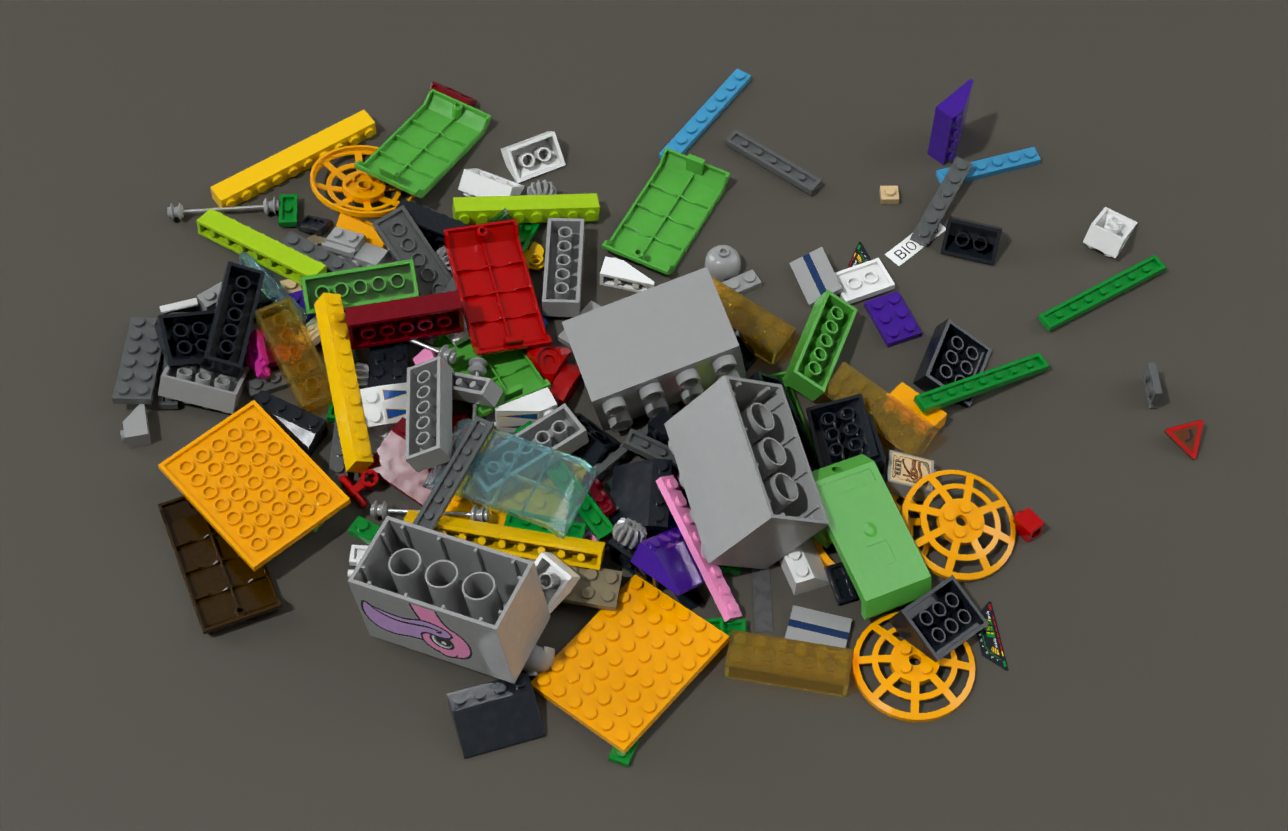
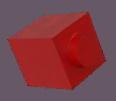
[1013,507,1045,543]

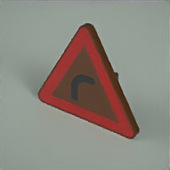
[1164,419,1204,460]

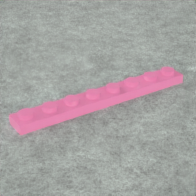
[656,475,743,622]

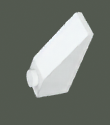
[600,256,654,293]

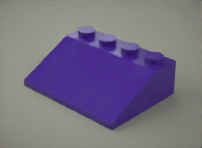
[927,79,973,165]
[630,526,705,596]

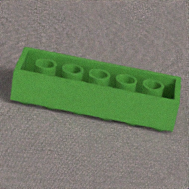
[301,259,419,316]
[782,290,858,401]

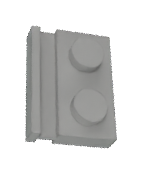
[321,226,367,258]

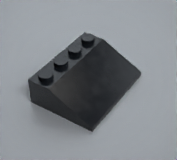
[155,310,215,368]
[913,318,992,408]
[252,389,328,457]
[805,393,879,468]
[609,458,673,538]
[889,575,989,662]
[447,672,545,759]

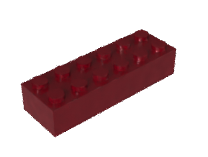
[345,290,465,350]

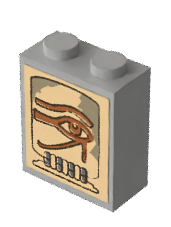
[882,450,936,502]

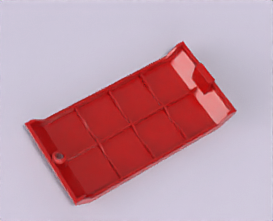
[444,219,552,356]

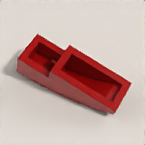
[549,363,582,407]

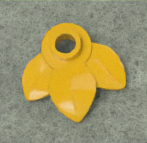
[524,242,545,270]

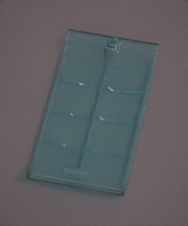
[423,418,597,539]

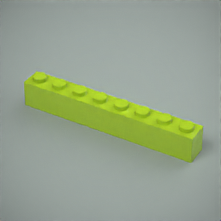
[452,193,600,225]
[196,208,327,286]

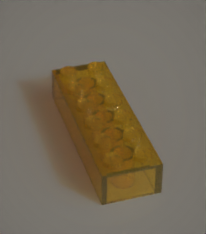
[711,276,796,365]
[255,297,333,413]
[823,362,939,457]
[724,630,854,697]

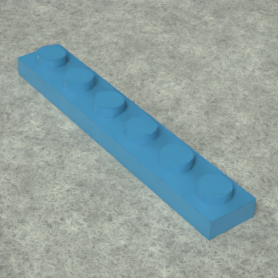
[936,147,1041,185]

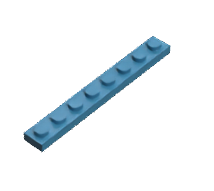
[659,68,751,159]

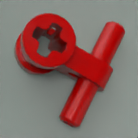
[339,469,378,508]

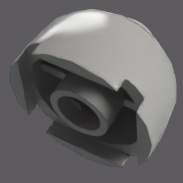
[704,245,741,282]
[522,645,555,677]

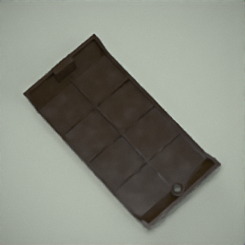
[158,496,282,634]

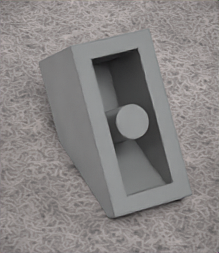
[120,404,151,448]

